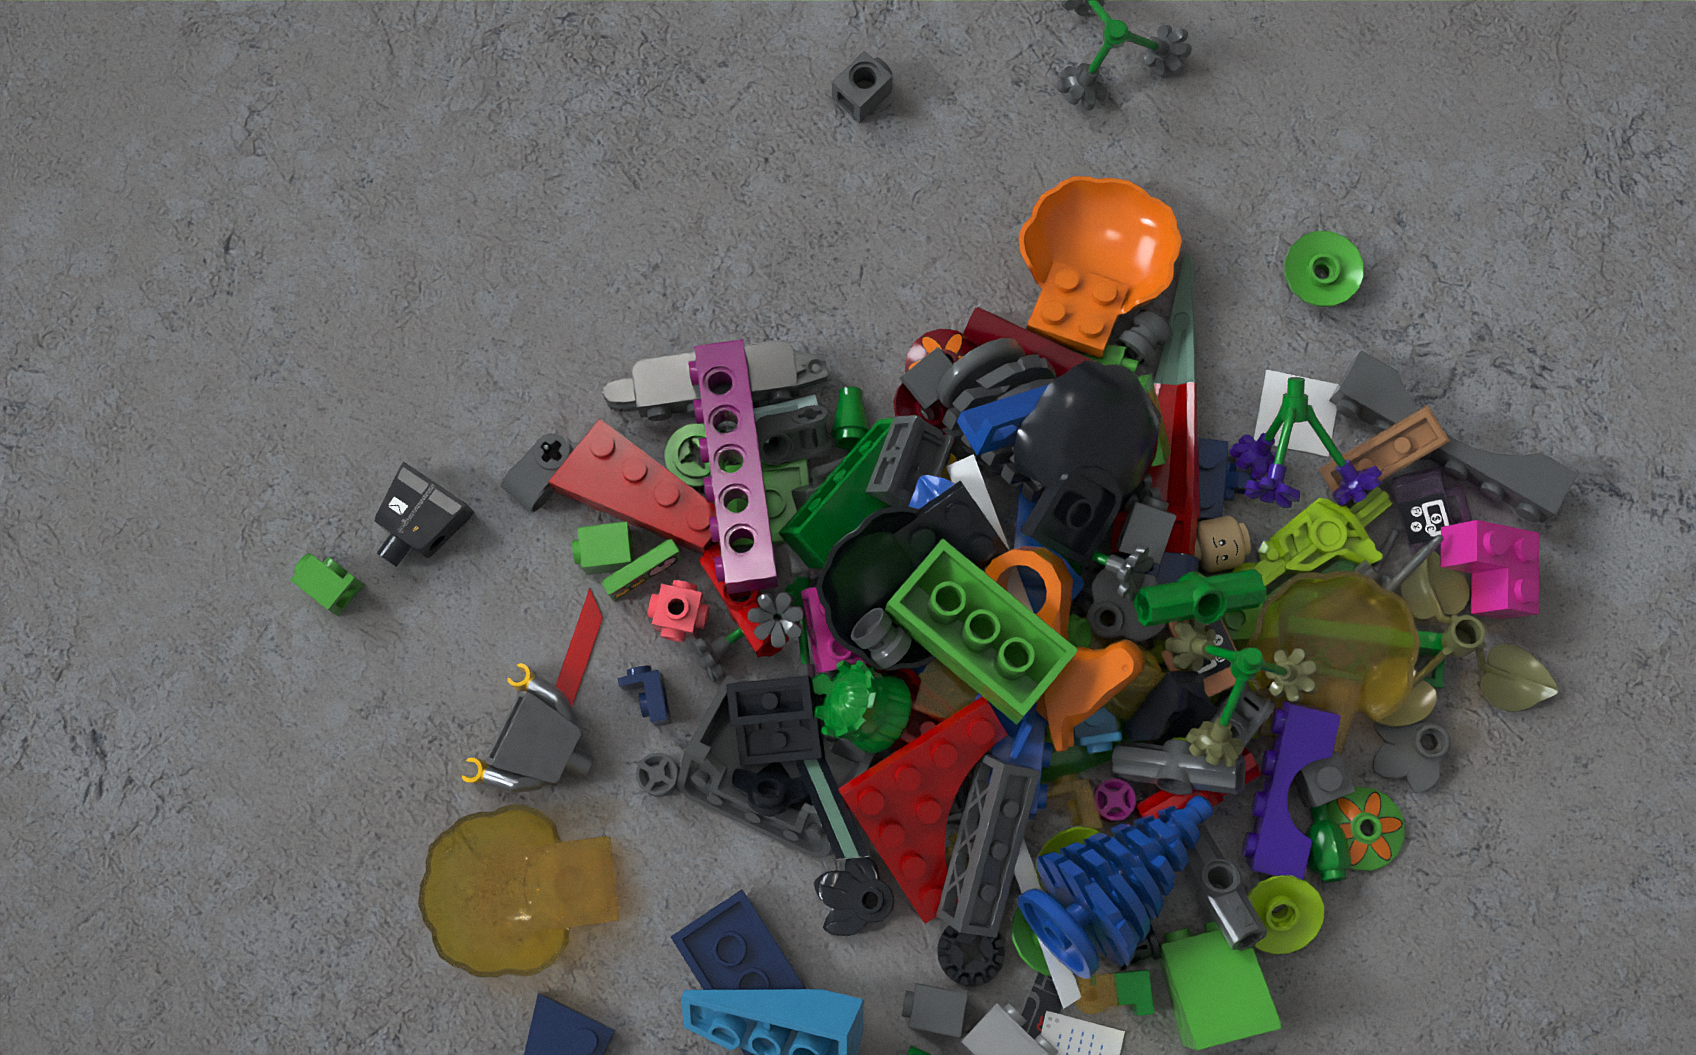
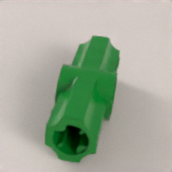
[1134,569,1267,627]

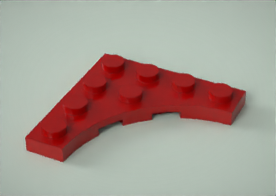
[838,696,1008,924]

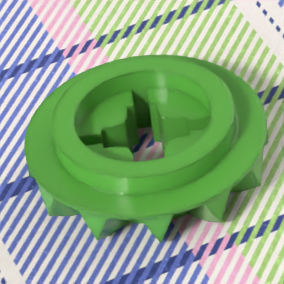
[665,423,729,488]

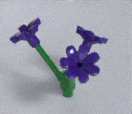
[1229,377,1382,508]

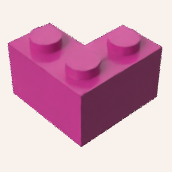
[1440,520,1539,620]

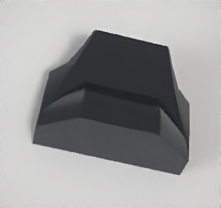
[1122,671,1217,741]

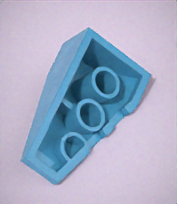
[681,989,863,1055]

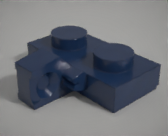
[1197,438,1257,521]

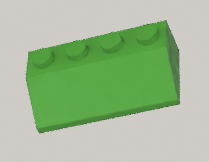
[885,539,1078,725]

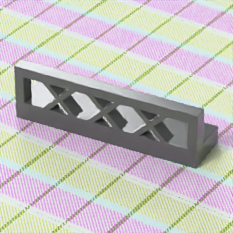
[936,753,1041,938]

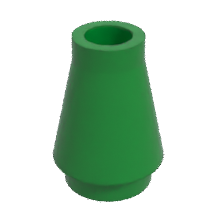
[831,387,870,450]

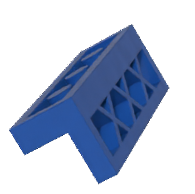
[957,384,1049,456]

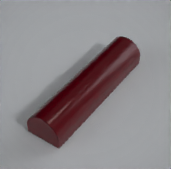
[962,307,1093,380]

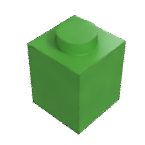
[572,521,634,575]

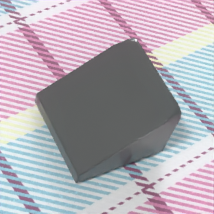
[900,348,953,409]

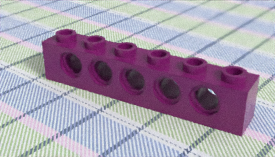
[688,339,779,594]

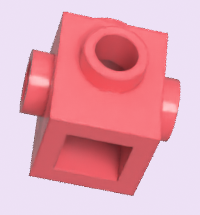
[647,580,710,642]

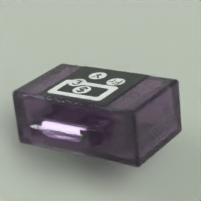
[1391,466,1472,557]

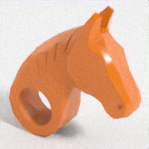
[984,546,1145,752]

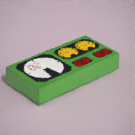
[601,539,683,602]

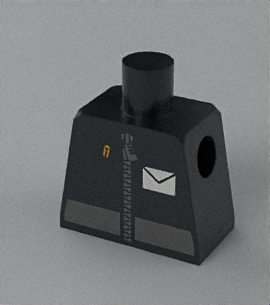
[374,462,474,567]

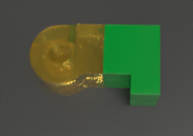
[1072,969,1154,1016]

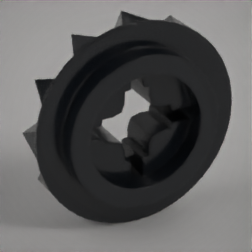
[937,925,1006,986]

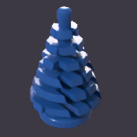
[1018,795,1214,979]

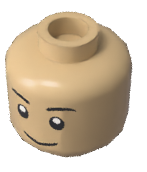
[1194,516,1251,573]

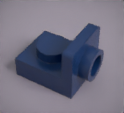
[618,665,672,726]

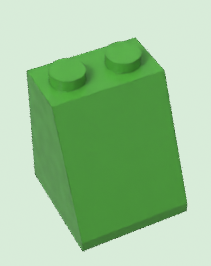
[1159,920,1282,1050]

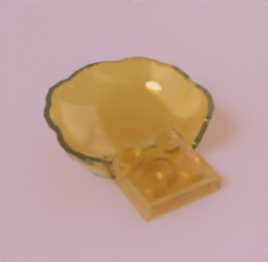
[1246,571,1420,756]
[418,804,620,977]

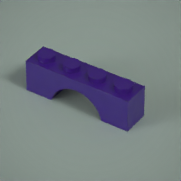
[1242,700,1341,880]

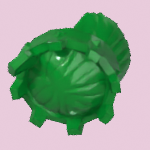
[811,660,912,753]

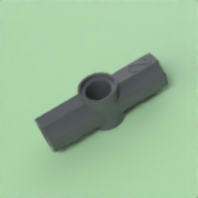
[1112,739,1246,795]
[1183,825,1267,952]

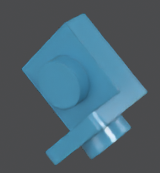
[1074,700,1122,753]

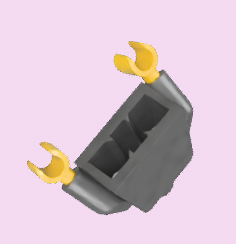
[462,663,594,793]

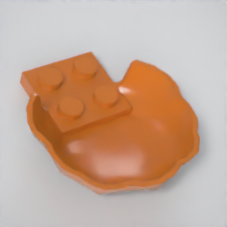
[1018,176,1182,359]

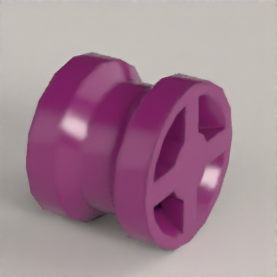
[1090,778,1136,823]

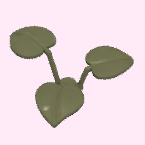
[1365,545,1559,727]

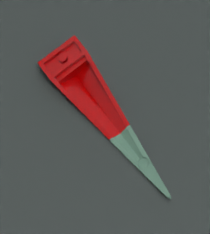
[1110,253,1200,556]

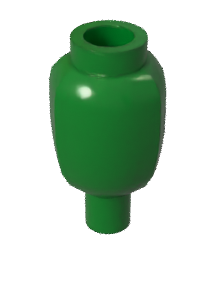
[1306,804,1351,883]

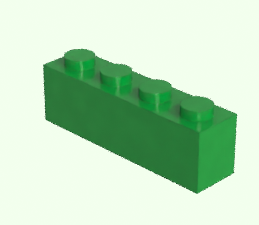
[778,418,894,569]

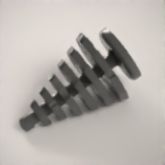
[937,338,1057,502]

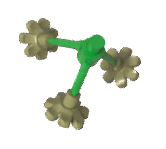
[1165,619,1320,767]

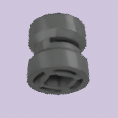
[1116,309,1172,366]
[851,608,912,668]

